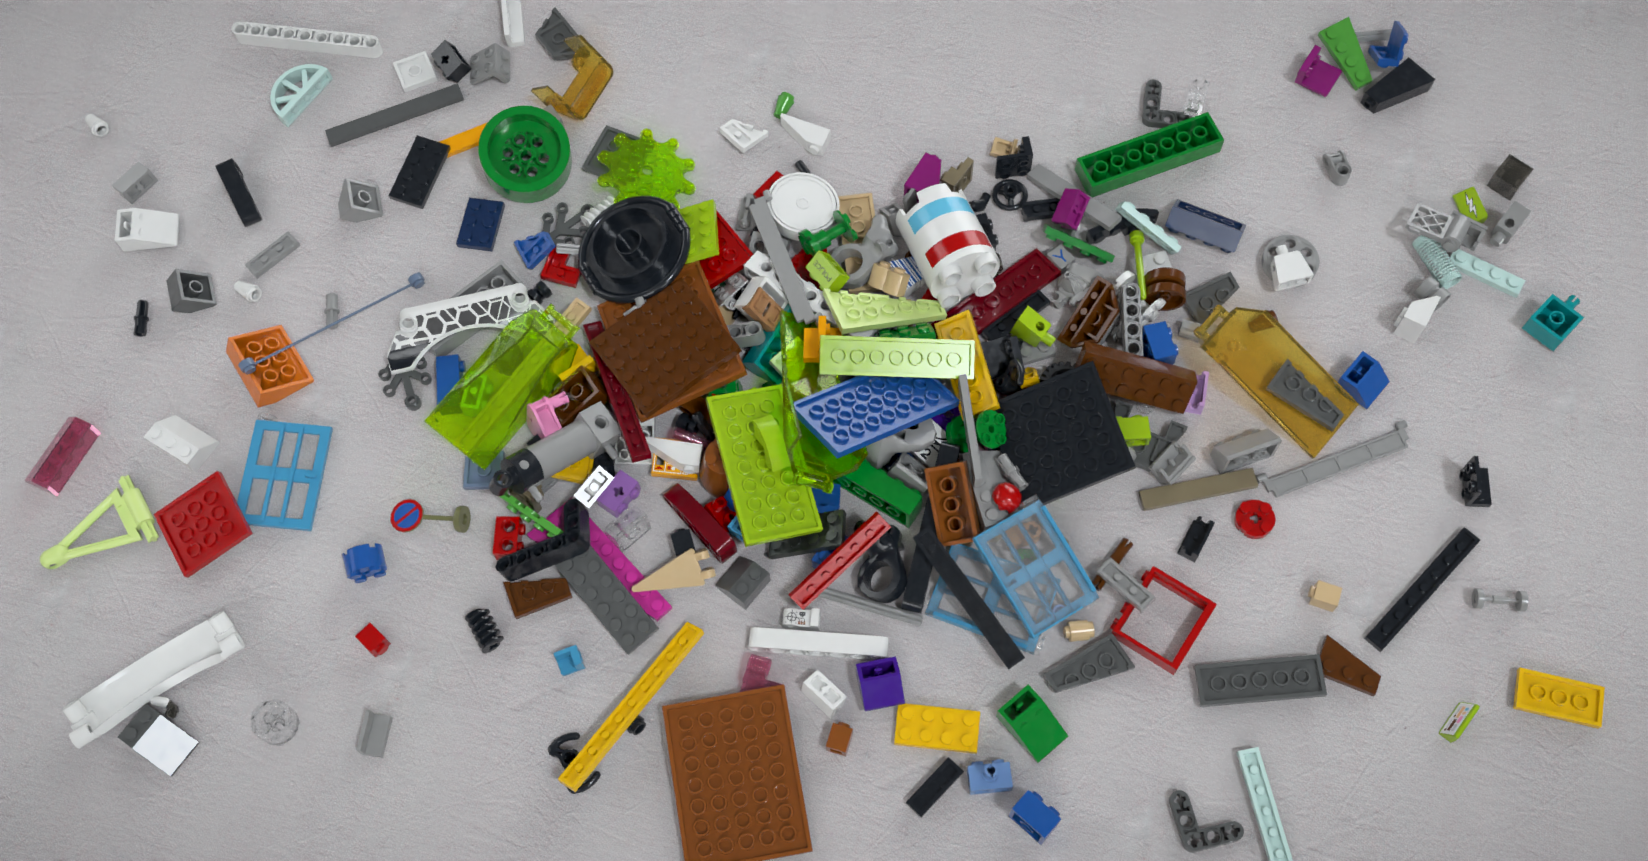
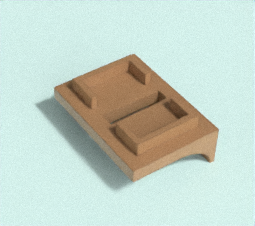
[742,287,784,332]

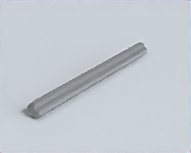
[819,587,923,626]

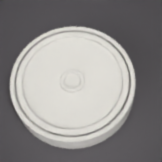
[767,172,840,241]

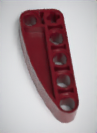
[662,483,738,564]

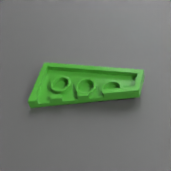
[1318,17,1373,91]
[499,493,564,538]

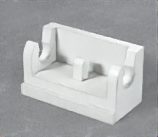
[801,669,847,719]

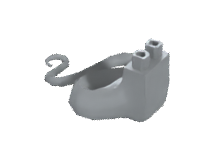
[854,379,947,469]

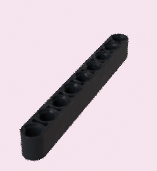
[901,441,961,614]

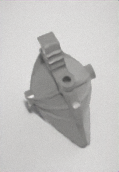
[1051,262,1105,308]

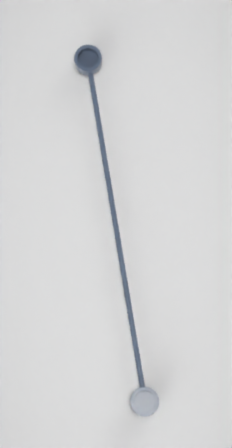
[238,272,425,375]

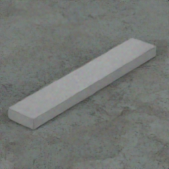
[1027,164,1122,231]
[958,374,983,488]

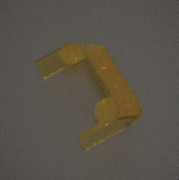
[531,35,613,120]

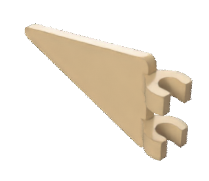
[631,548,716,592]

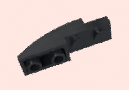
[1086,208,1159,244]

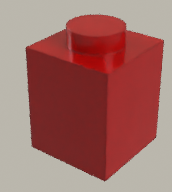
[355,623,391,657]

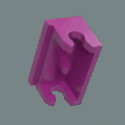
[1051,188,1090,231]

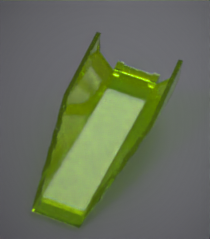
[780,310,868,494]

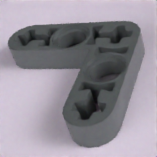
[1142,79,1194,128]
[1169,790,1244,853]

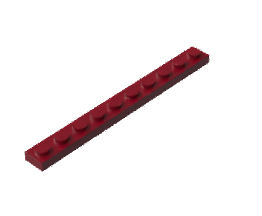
[583,321,651,463]

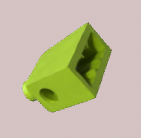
[1010,306,1056,347]

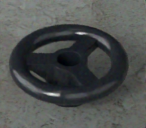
[992,179,1028,211]

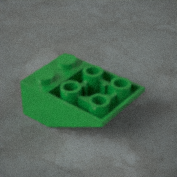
[996,684,1069,763]

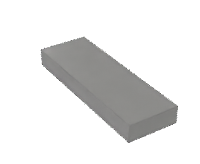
[245,232,301,279]
[1096,557,1156,613]

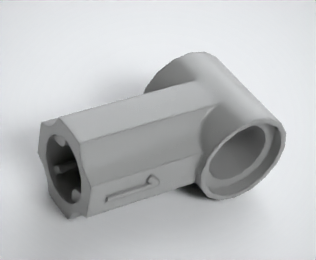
[1178,319,1219,347]

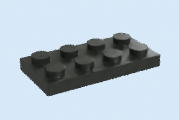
[769,509,846,559]

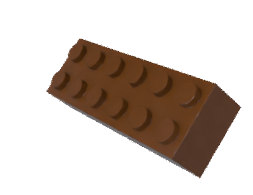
[1074,341,1198,414]

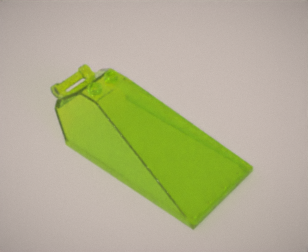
[424,304,580,471]

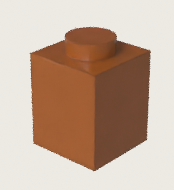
[826,722,853,757]

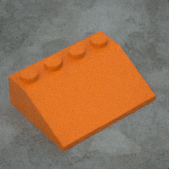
[226,325,314,408]

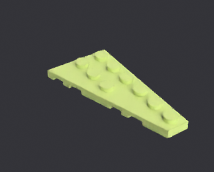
[823,288,947,334]

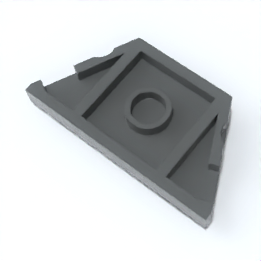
[535,7,592,61]

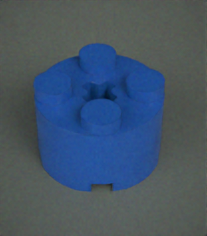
[342,543,387,583]

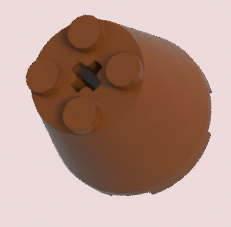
[699,439,729,498]

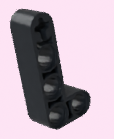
[215,158,263,227]

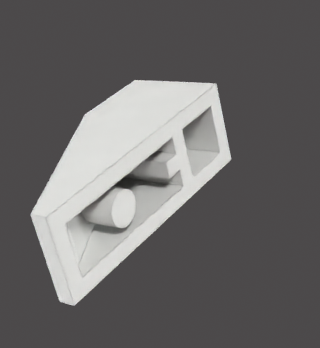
[780,113,831,156]
[645,436,702,474]

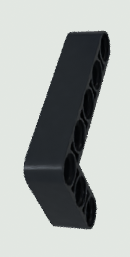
[495,498,590,582]

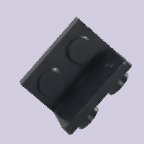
[995,136,1033,179]
[980,335,1025,379]
[1459,456,1492,507]

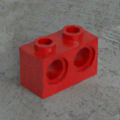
[492,516,526,560]

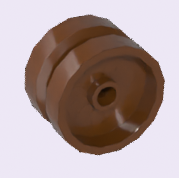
[1144,267,1186,311]

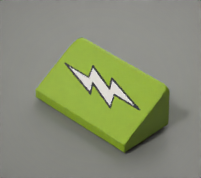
[1452,186,1488,224]

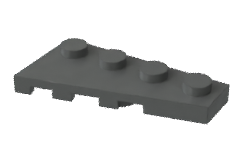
[1266,358,1344,432]
[1044,633,1135,693]

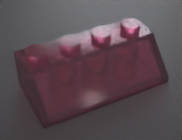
[24,417,101,497]

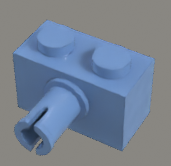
[967,759,1013,795]

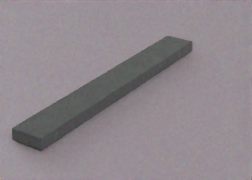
[325,83,464,147]

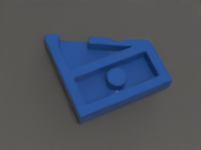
[514,231,556,270]

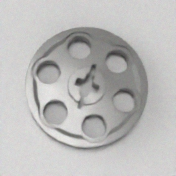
[1262,235,1320,288]

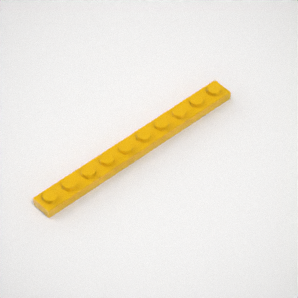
[558,622,704,792]

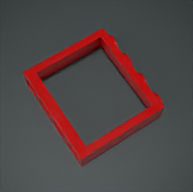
[1110,566,1217,675]

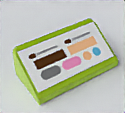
[1439,702,1480,743]

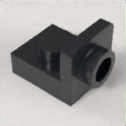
[594,452,615,477]

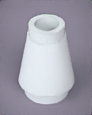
[85,114,109,137]
[234,281,262,302]

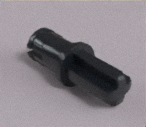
[134,300,149,337]

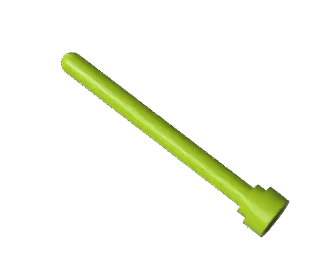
[1129,230,1147,300]

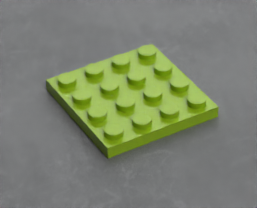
[678,199,719,264]

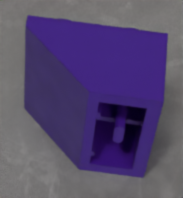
[856,656,905,712]

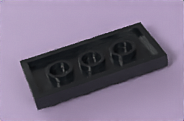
[388,135,451,209]

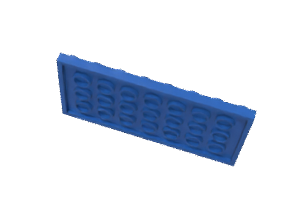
[789,376,960,459]

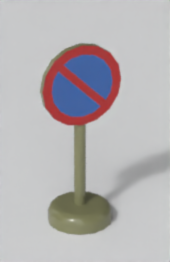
[390,499,471,533]

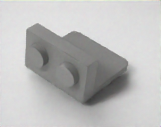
[470,43,510,85]

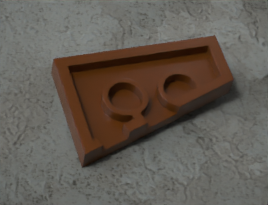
[1320,635,1381,697]

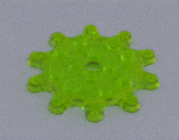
[597,128,696,209]

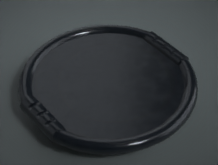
[578,196,691,304]

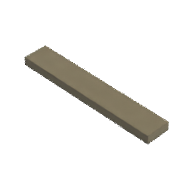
[1138,468,1259,511]

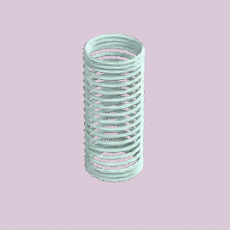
[1412,235,1463,289]

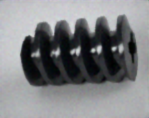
[465,609,504,654]

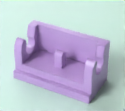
[1185,370,1209,415]

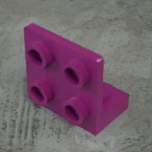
[1295,45,1342,97]

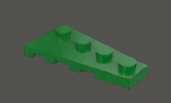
[1042,224,1115,264]

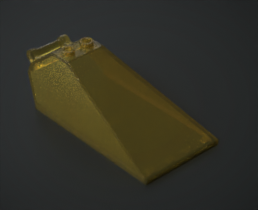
[1193,305,1359,459]

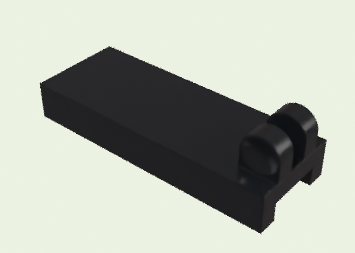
[1021,198,1060,222]

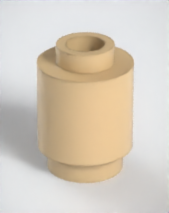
[1063,620,1095,642]

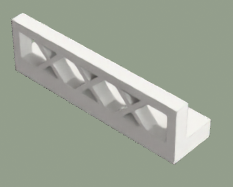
[501,0,525,48]

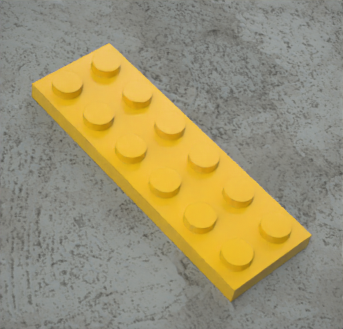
[934,310,1000,420]

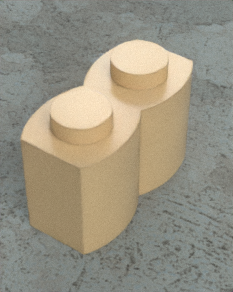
[868,261,910,297]

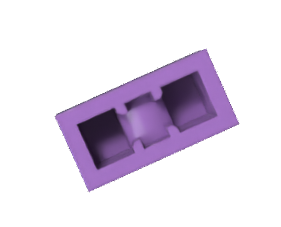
[596,470,641,518]

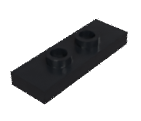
[906,757,964,818]

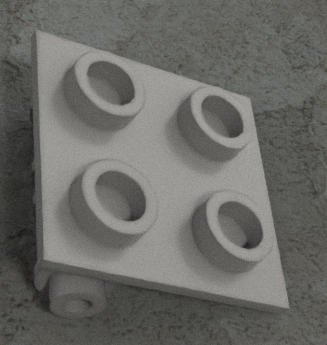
[714,273,748,310]

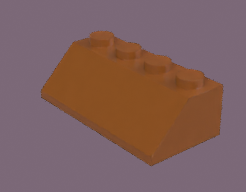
[924,460,981,547]

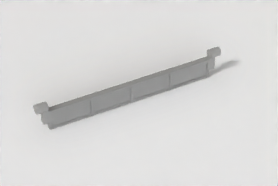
[749,190,823,324]
[1256,420,1409,497]

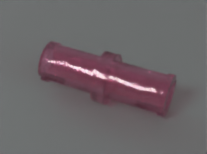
[672,426,712,451]

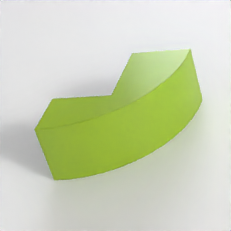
[753,415,791,472]

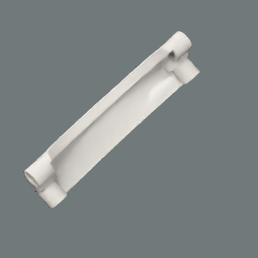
[62,610,245,749]

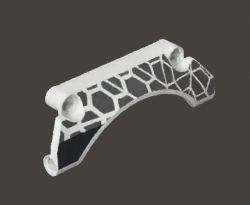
[387,283,555,375]

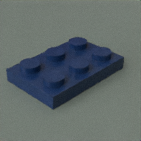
[456,197,505,252]

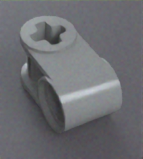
[1322,150,1352,186]

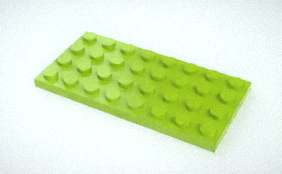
[706,384,823,547]

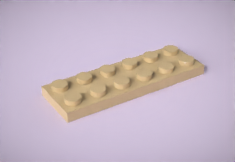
[838,193,882,294]

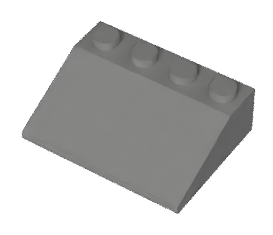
[960,451,1038,533]

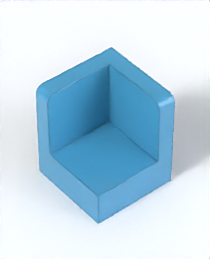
[553,645,585,676]

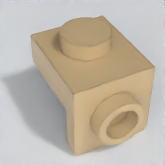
[989,137,1018,157]

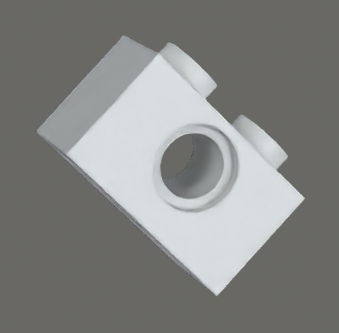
[573,466,614,508]

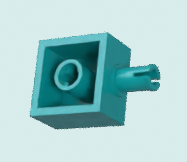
[1522,294,1584,352]

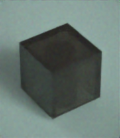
[1487,154,1534,201]

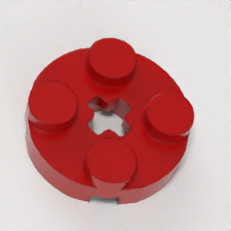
[1234,500,1276,539]

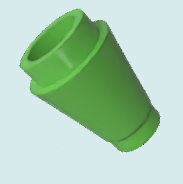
[773,92,794,119]

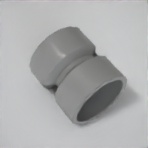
[1414,276,1451,311]

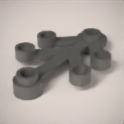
[542,202,594,245]
[378,357,432,411]

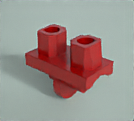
[704,496,736,533]

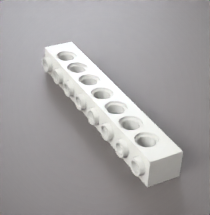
[744,250,877,337]

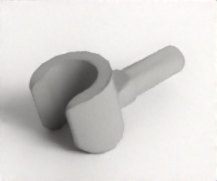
[623,296,646,316]

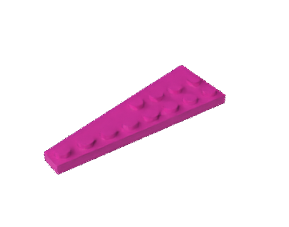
[527,498,672,622]

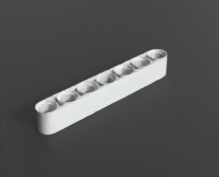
[748,627,889,660]

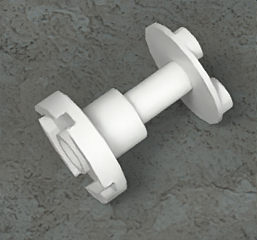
[1114,271,1166,329]

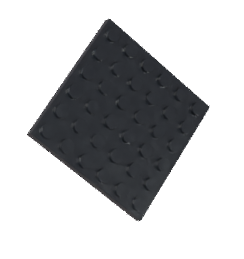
[994,361,1136,509]

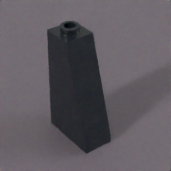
[1360,57,1436,114]

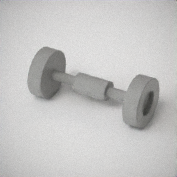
[1472,588,1528,612]

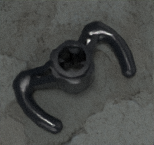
[992,358,1024,396]
[548,732,601,794]

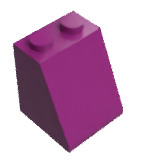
[904,152,942,203]

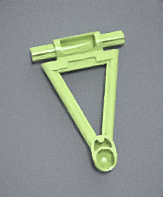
[39,475,159,569]

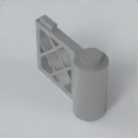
[1405,203,1471,252]

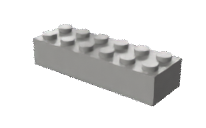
[430,260,524,357]

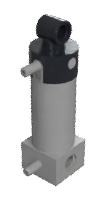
[489,401,621,503]

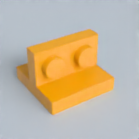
[803,316,842,363]

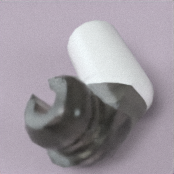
[151,696,179,719]

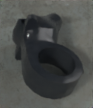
[853,521,907,603]

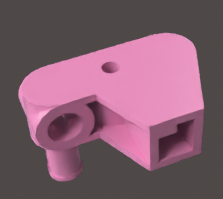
[526,391,569,439]

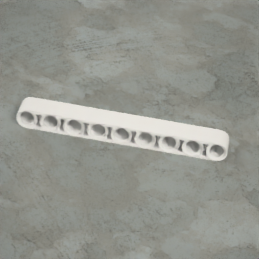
[231,21,383,58]

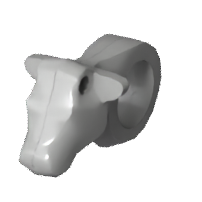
[831,214,899,289]

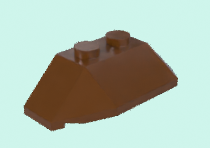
[1057,275,1120,349]

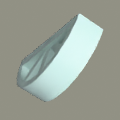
[270,64,333,127]

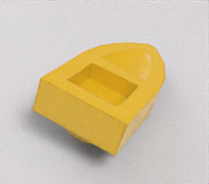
[1021,367,1040,389]

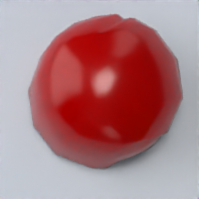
[992,482,1022,514]

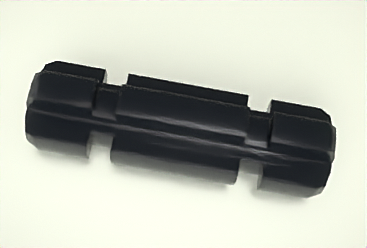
[691,411,716,444]

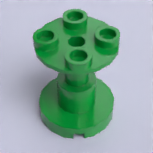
[798,210,858,260]
[946,410,1006,454]

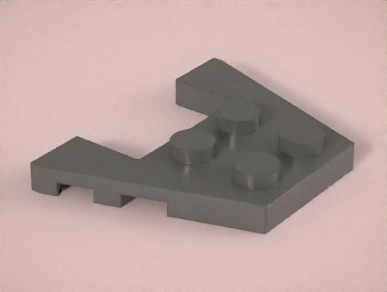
[1115,399,1188,472]

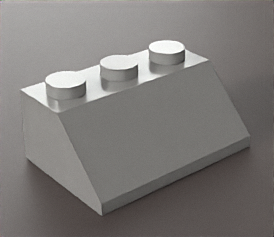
[1210,428,1282,474]

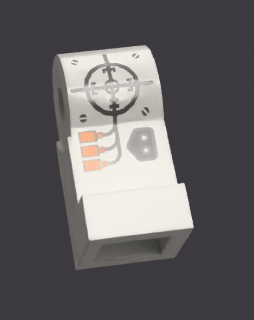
[782,608,821,632]

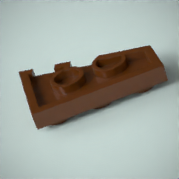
[503,578,573,619]

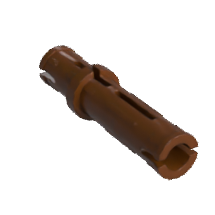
[1091,538,1133,591]

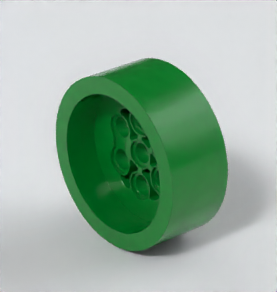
[478,106,572,203]

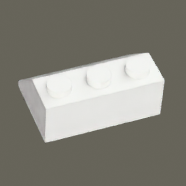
[143,415,220,473]

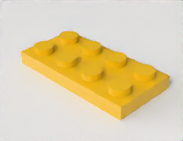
[1513,667,1605,729]
[894,703,980,754]

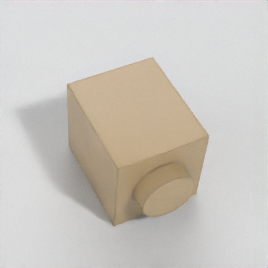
[1308,580,1342,612]

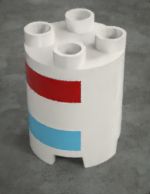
[896,183,1000,308]

